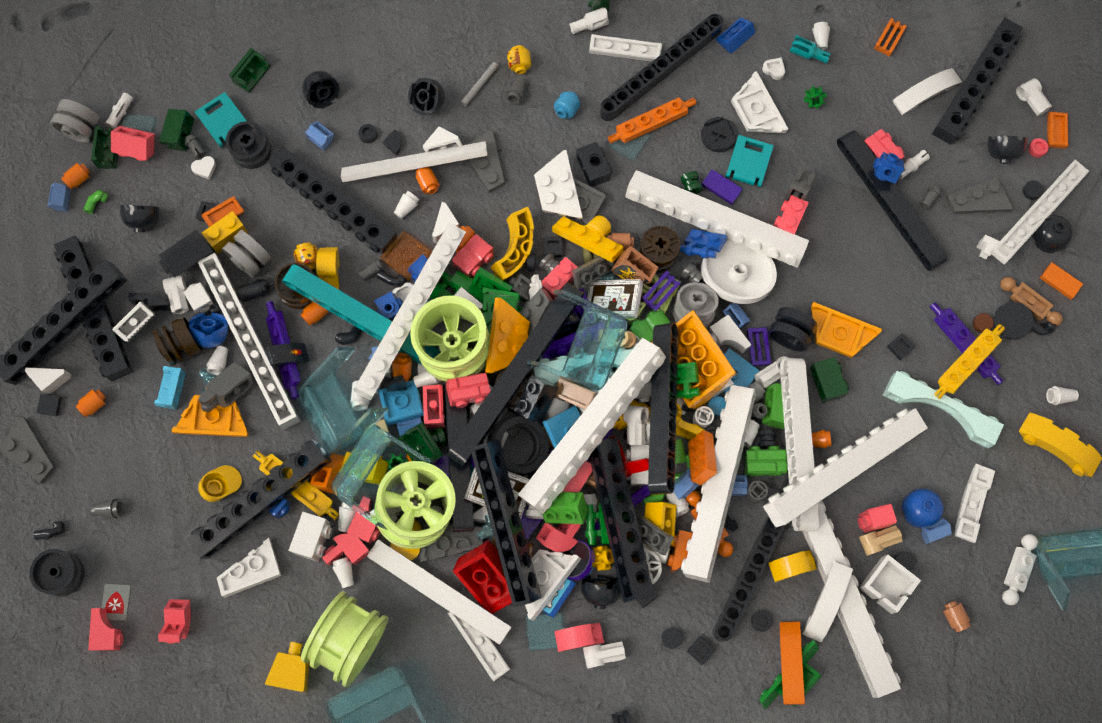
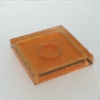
[380,230,432,282]

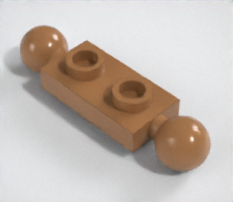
[1000,277,1063,326]

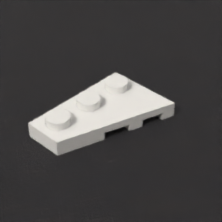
[217,538,282,598]

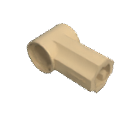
[859,525,903,556]

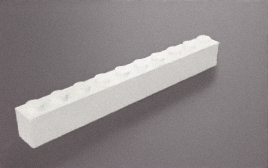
[625,170,809,268]
[353,222,466,401]
[198,253,301,430]
[518,338,666,514]
[681,385,756,583]
[763,408,927,527]
[802,500,901,698]

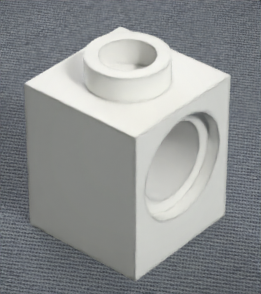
[183,282,214,314]

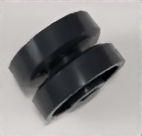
[226,121,272,169]
[768,307,818,352]
[30,549,84,596]

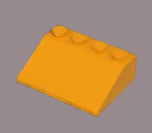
[651,310,736,409]

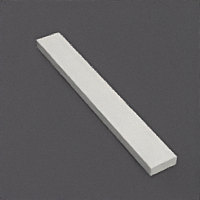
[341,141,487,182]
[990,160,1089,265]
[367,540,511,645]

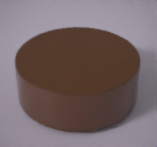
[972,313,994,333]

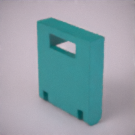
[194,92,246,148]
[725,135,774,187]

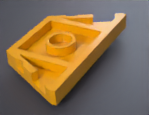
[485,298,530,373]
[811,302,882,358]
[172,395,249,437]

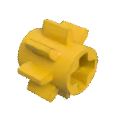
[592,546,614,571]

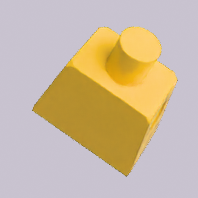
[265,642,309,692]

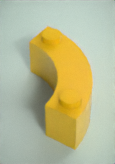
[491,207,534,281]
[1019,413,1102,477]

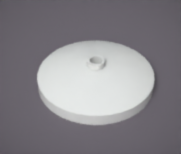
[701,239,777,304]

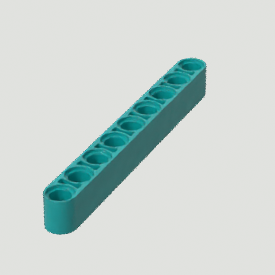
[282,264,441,364]

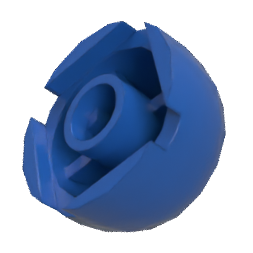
[188,313,228,348]
[901,488,944,529]

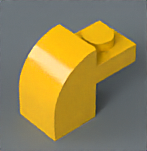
[316,247,340,290]
[768,550,817,582]

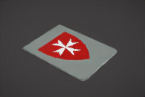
[101,584,131,621]

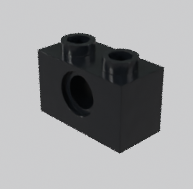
[576,142,613,187]
[514,375,559,422]

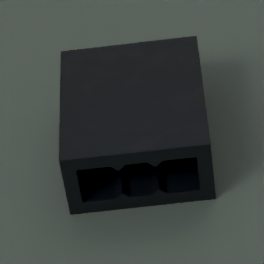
[159,229,213,278]

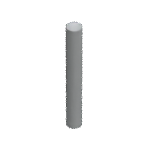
[461,62,499,106]

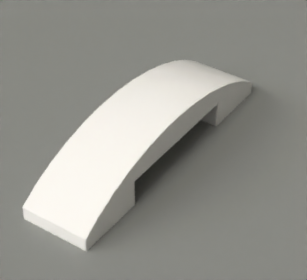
[892,68,962,116]
[955,464,995,543]
[802,560,853,642]

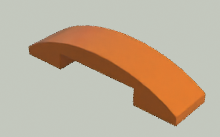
[780,622,805,705]

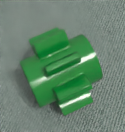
[804,85,827,109]
[385,453,408,471]

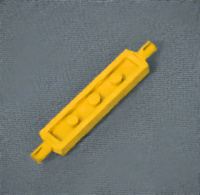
[934,324,1005,399]
[253,450,339,521]

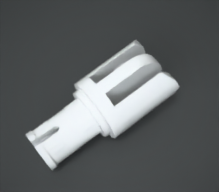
[569,7,609,34]

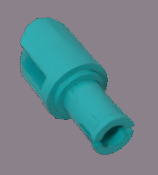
[789,35,831,64]

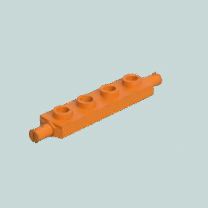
[607,97,696,144]

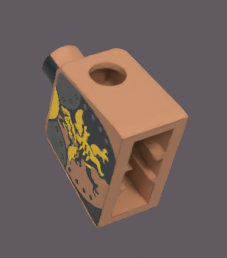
[612,246,658,284]

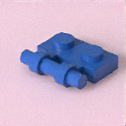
[680,229,727,259]

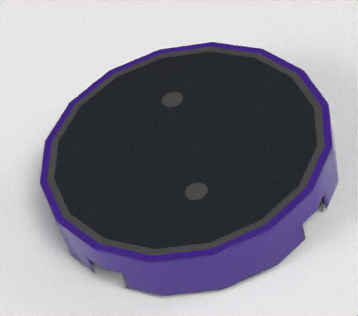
[562,541,595,581]

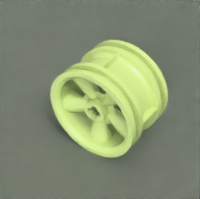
[411,296,490,382]
[374,461,455,549]
[301,591,389,688]

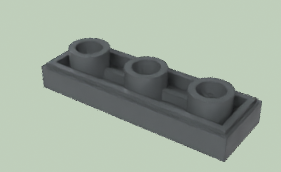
[572,256,618,289]
[634,510,674,555]

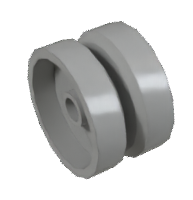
[50,99,100,143]
[222,230,271,278]
[673,282,719,329]

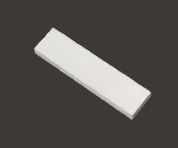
[589,34,662,62]
[448,612,510,681]

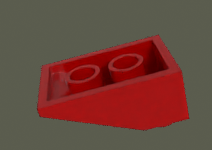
[453,540,512,614]

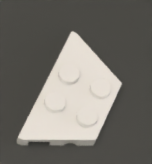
[731,71,788,133]
[534,150,583,220]
[525,549,581,622]

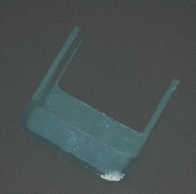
[527,289,627,390]
[297,347,388,454]
[331,425,432,530]
[1035,528,1102,611]
[326,667,429,723]

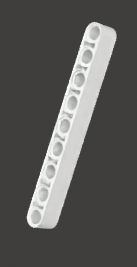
[780,358,819,531]

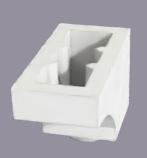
[708,315,751,354]

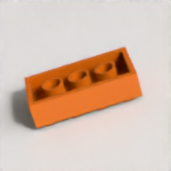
[688,430,717,485]

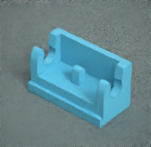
[154,366,186,410]

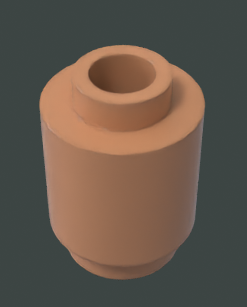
[607,233,634,251]
[942,600,971,632]

